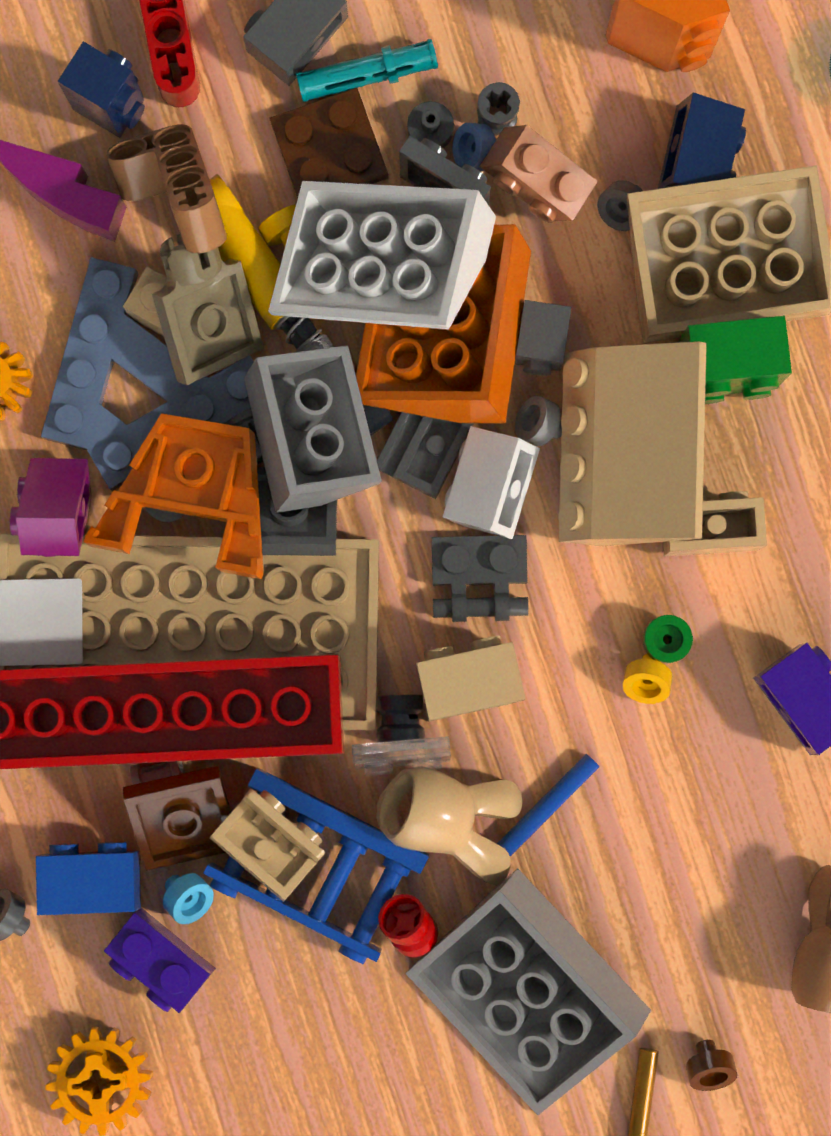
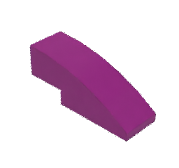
[0,140,126,242]

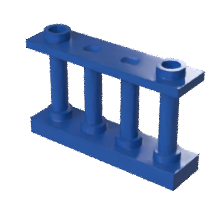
[203,768,429,964]

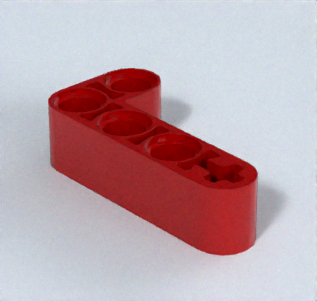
[139,0,200,107]

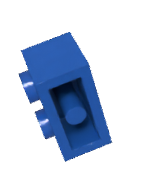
[36,842,141,915]

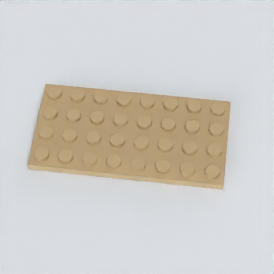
[0,534,379,730]

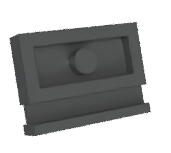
[377,412,474,499]

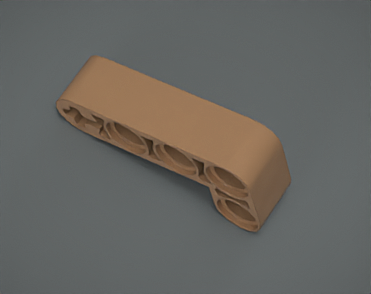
[106,124,227,253]

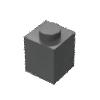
[515,300,572,376]

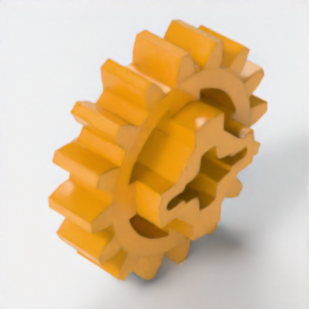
[45,1026,153,1136]

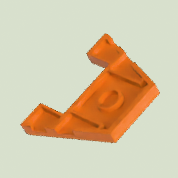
[84,413,264,580]

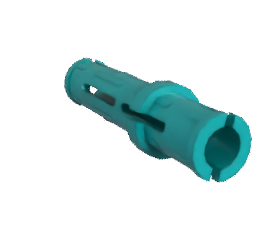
[296,39,438,102]

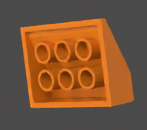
[356,224,531,424]

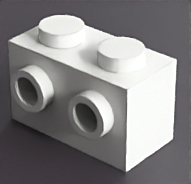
[443,426,540,539]

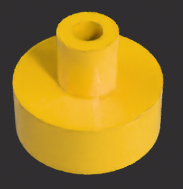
[258,204,296,246]
[623,654,673,704]

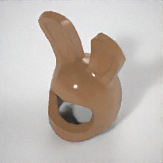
[791,865,831,1013]

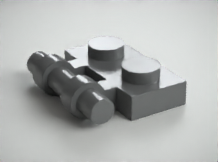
[432,535,528,622]

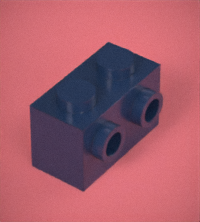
[58,41,145,138]
[658,92,746,189]

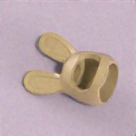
[376,766,522,885]

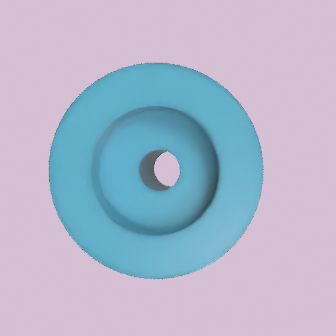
[163,873,214,924]

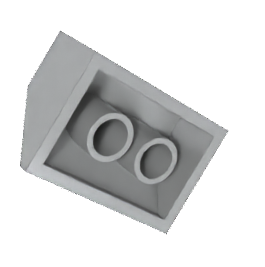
[244,346,382,513]

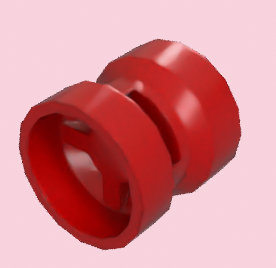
[378,894,439,958]

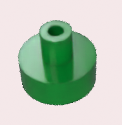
[643,615,693,663]

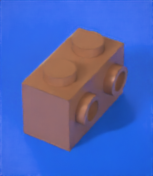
[479,125,598,223]

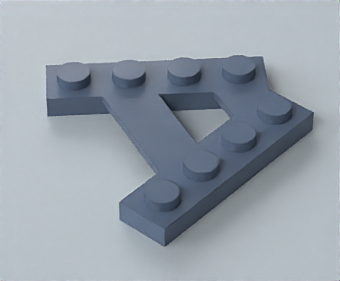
[41,257,254,491]

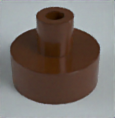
[686,1040,738,1091]

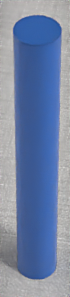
[497,754,599,857]

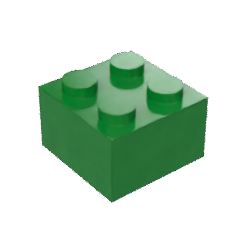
[677,316,792,404]

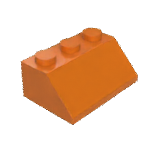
[605,0,730,72]

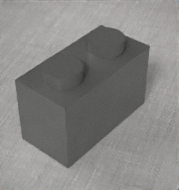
[243,0,348,86]

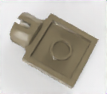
[152,234,264,385]

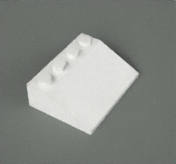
[268,181,496,329]

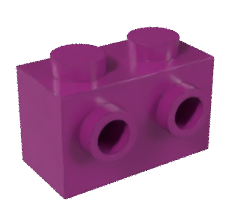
[10,458,92,557]

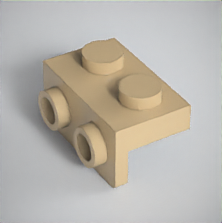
[210,789,325,902]

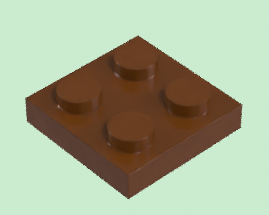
[270,88,388,199]
[123,766,231,871]

